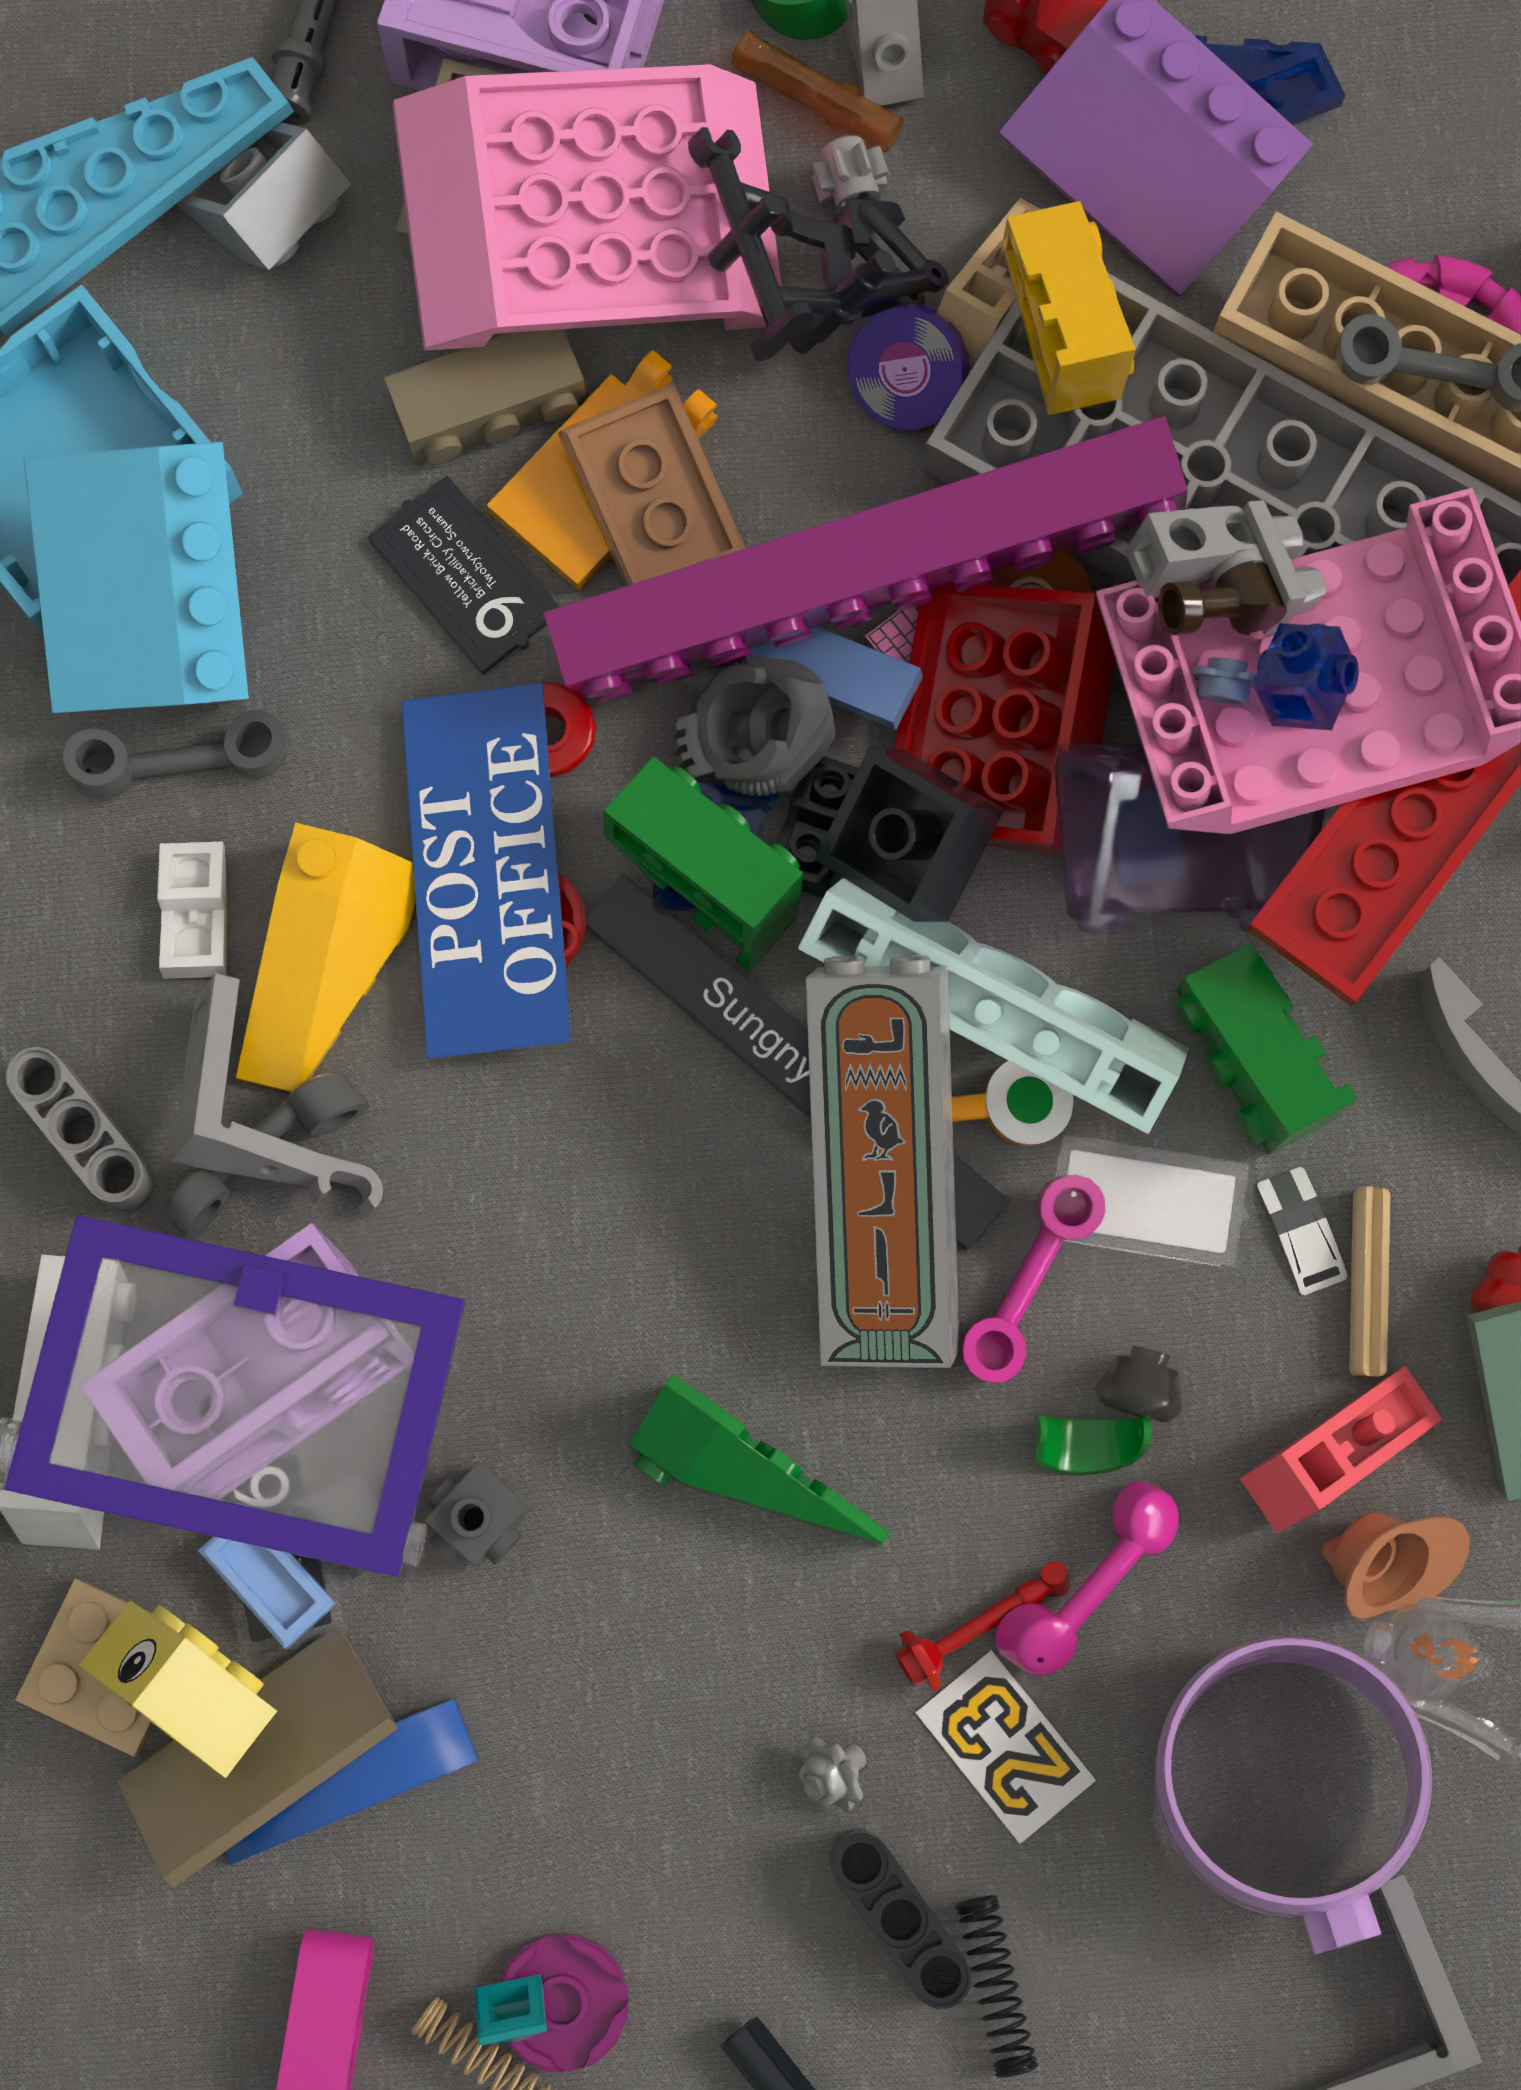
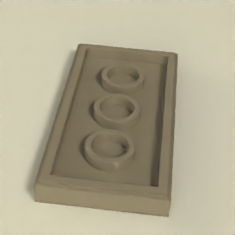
[116,1626,398,1888]

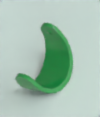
[750,0,847,40]
[1034,1414,1151,1475]

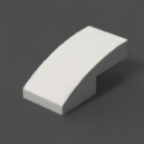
[157,841,227,979]

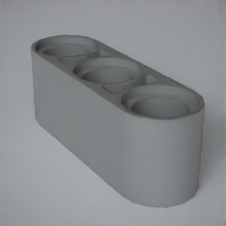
[6,1047,155,1211]

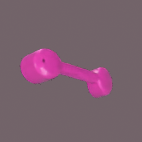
[959,1175,1106,1383]
[995,1480,1179,1676]

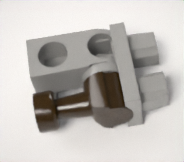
[1125,500,1327,636]

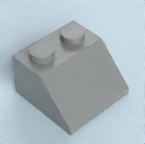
[177,122,351,270]

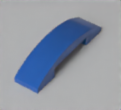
[225,1698,479,1865]

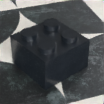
[814,746,1005,922]

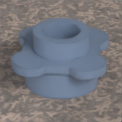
[1192,657,1259,705]

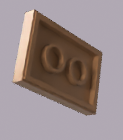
[558,383,745,586]

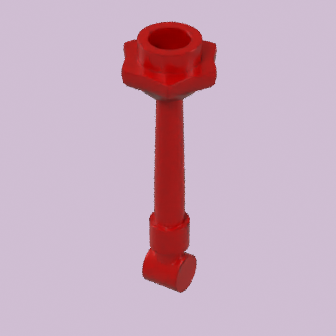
[894,1561,1070,1692]

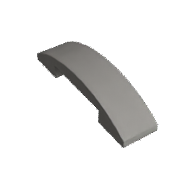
[1417,957,1521,1135]

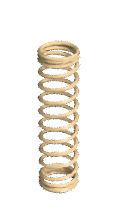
[411,1996,551,2090]

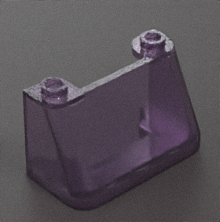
[1054,742,1326,936]

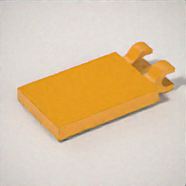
[487,350,718,591]

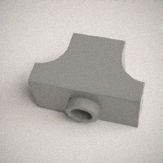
[846,0,924,108]

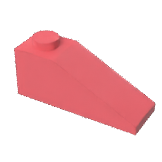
[1240,1365,1443,1534]

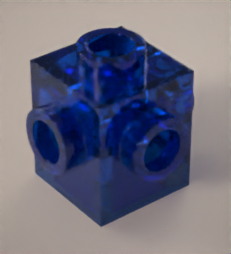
[1252,623,1359,731]

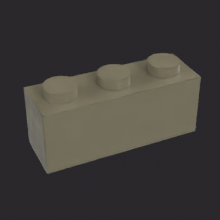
[384,329,587,466]

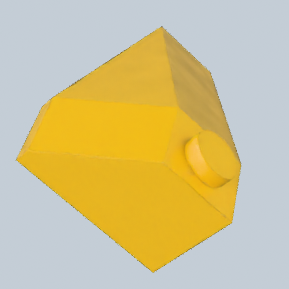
[236,822,416,1093]

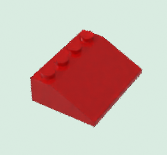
[894,584,1116,858]

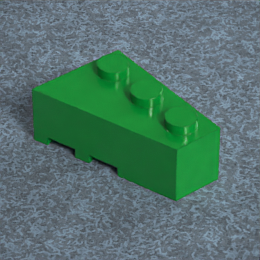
[603,756,803,973]
[1174,942,1358,1155]

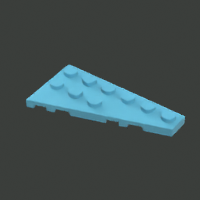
[0,57,294,336]

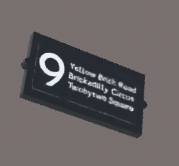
[368,476,559,675]

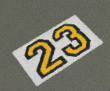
[915,1650,1096,1844]

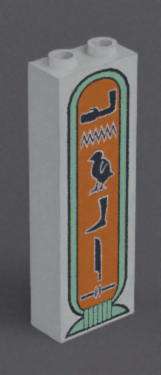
[806,955,959,1368]

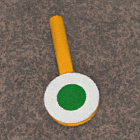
[952,1061,1074,1146]

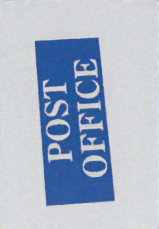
[402,683,572,1059]

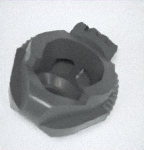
[671,655,836,797]

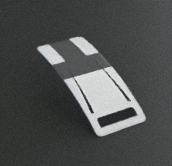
[1257,1167,1347,1295]

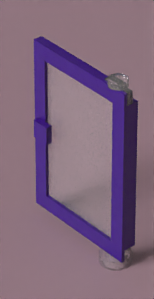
[0,1215,466,1578]

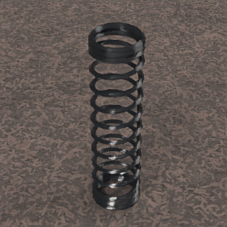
[955,1895,1039,2078]

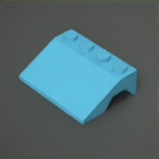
[23,442,249,713]

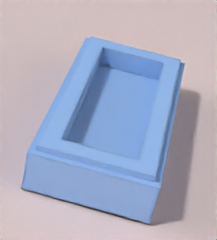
[198,1506,337,1649]

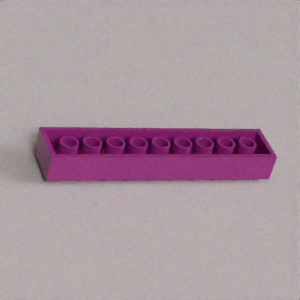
[543,416,1188,704]

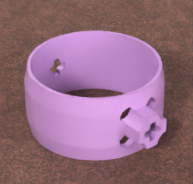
[1154,1636,1432,1955]

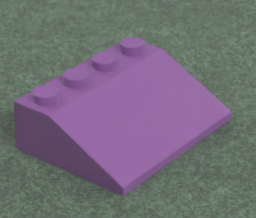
[997,0,1313,297]

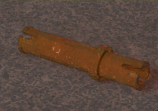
[731,31,904,153]

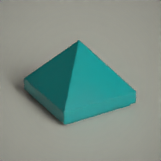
[474,1974,547,2045]

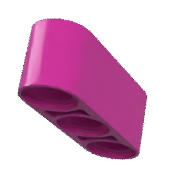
[276,1927,374,2090]

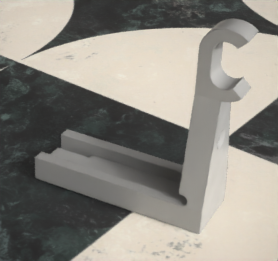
[172,973,383,1218]
[1312,1870,1483,2090]

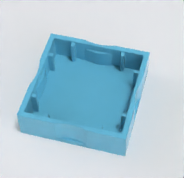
[0,284,243,637]

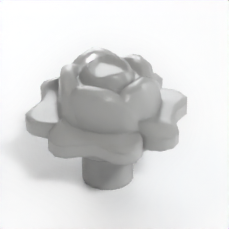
[799,1736,867,1812]

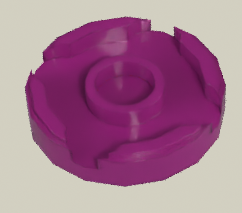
[499,1933,629,2072]

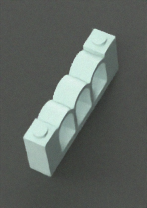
[798,878,1189,1134]

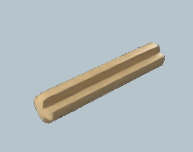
[1349,1186,1390,1378]

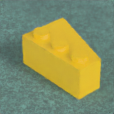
[1002,201,1136,415]

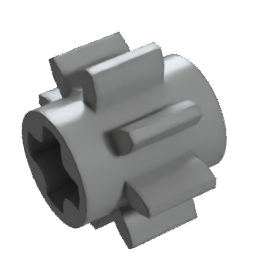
[812,136,889,212]

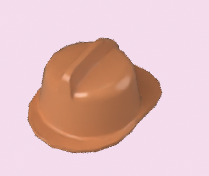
[1321,1512,1470,1620]

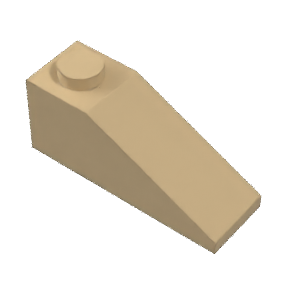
[936,198,1041,371]

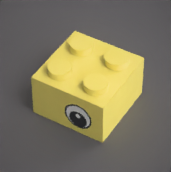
[78,1600,277,1778]

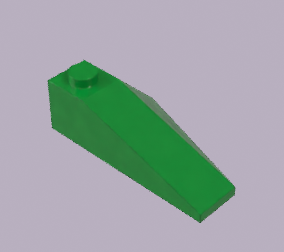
[629,1374,890,1546]

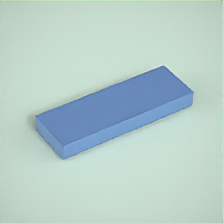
[750,627,923,730]

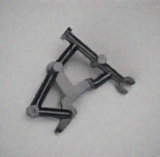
[688,127,949,361]

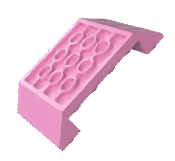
[392,64,782,351]
[1096,487,1521,834]

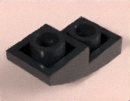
[777,756,859,898]

